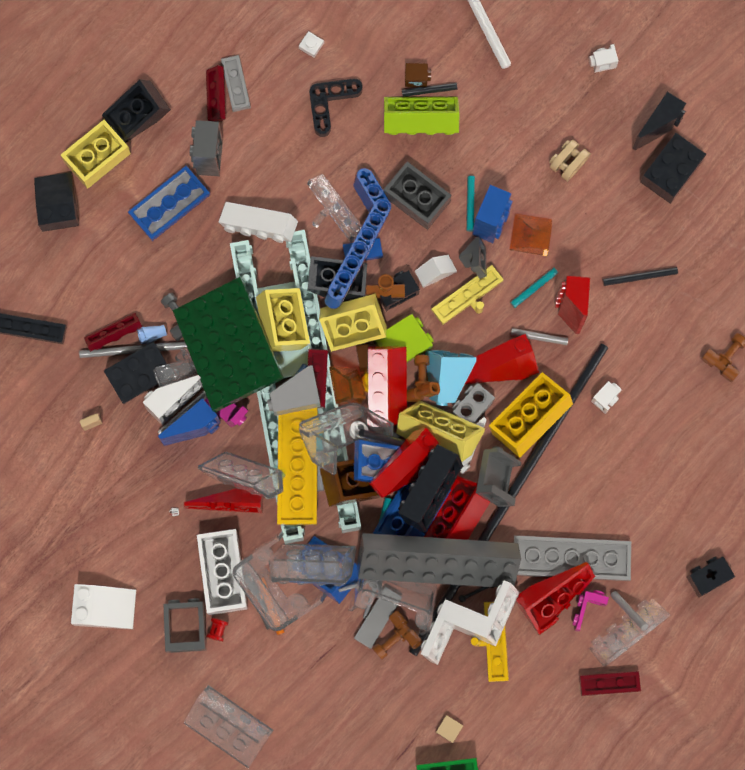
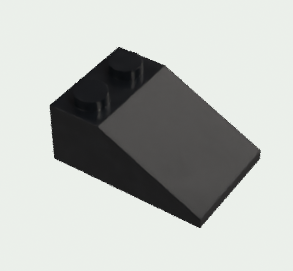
[102,79,171,143]
[632,91,686,150]
[34,172,79,232]
[307,256,367,302]

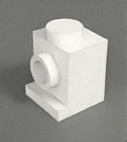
[589,44,618,73]
[591,381,621,414]

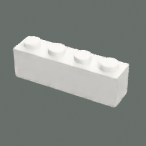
[219,202,298,243]

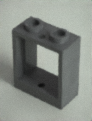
[163,598,207,653]

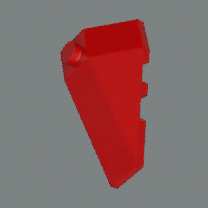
[464,334,539,385]
[369,427,438,498]
[184,483,264,513]
[516,562,595,635]

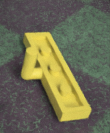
[431,265,504,325]

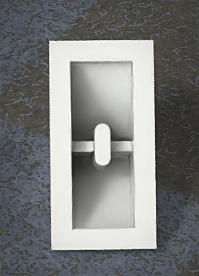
[415,255,457,288]

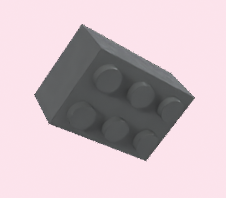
[190,120,223,177]
[384,162,452,230]

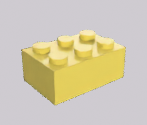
[61,120,131,189]
[256,288,310,352]
[319,294,387,352]

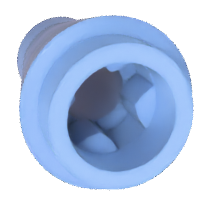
[137,325,167,345]

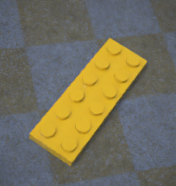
[277,408,318,525]

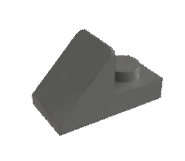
[459,237,487,279]

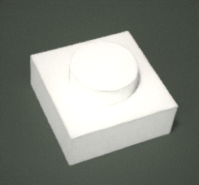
[299,31,324,58]

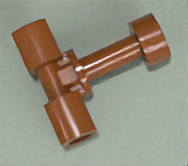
[366,274,405,298]
[701,333,745,382]
[407,355,440,403]
[372,610,423,660]

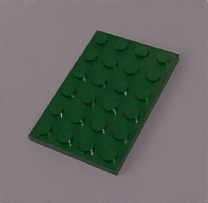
[172,277,284,412]

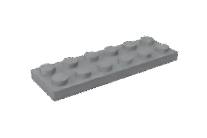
[514,535,631,581]

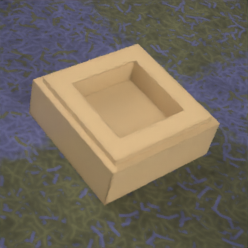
[80,414,102,431]
[436,715,463,743]

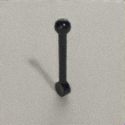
[459,587,494,602]

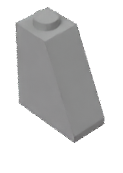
[267,365,320,416]

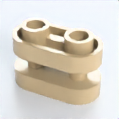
[549,140,591,182]

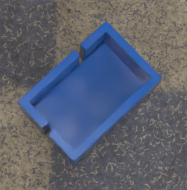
[472,185,513,244]

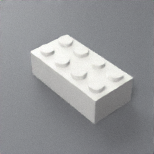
[197,529,248,615]

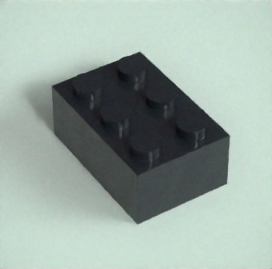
[640,133,706,204]
[104,342,173,405]

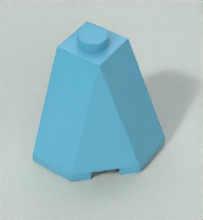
[425,350,476,406]

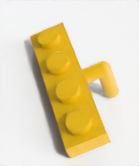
[471,602,509,682]

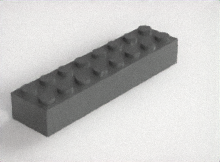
[357,533,521,587]

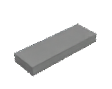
[221,55,251,112]
[354,588,401,649]

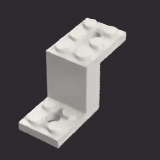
[421,581,519,665]

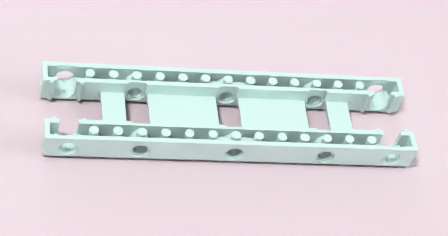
[230,230,361,544]

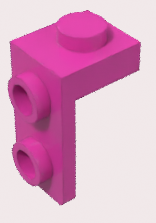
[205,398,248,428]
[572,590,609,631]

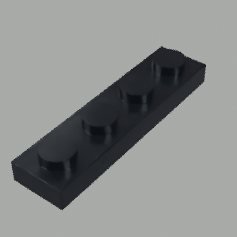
[0,313,67,344]

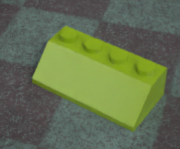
[384,97,459,135]

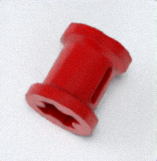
[206,618,228,642]

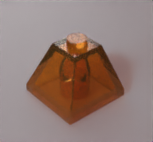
[510,214,552,256]
[329,366,366,406]

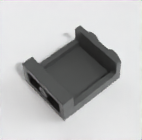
[476,447,521,507]

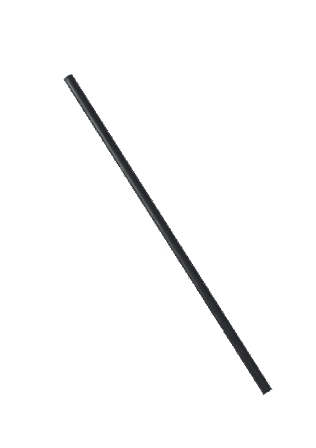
[409,343,608,656]

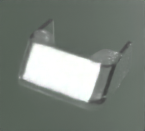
[299,403,394,475]
[233,531,327,631]

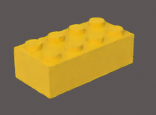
[489,372,573,458]

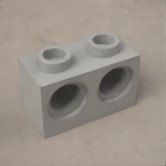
[452,383,495,424]

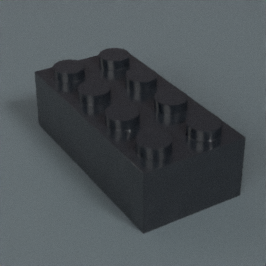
[398,444,463,533]

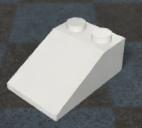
[143,375,203,426]
[71,584,136,629]

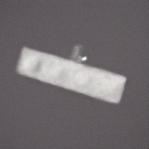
[307,174,362,242]
[153,347,198,387]

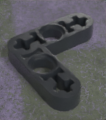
[309,79,363,137]

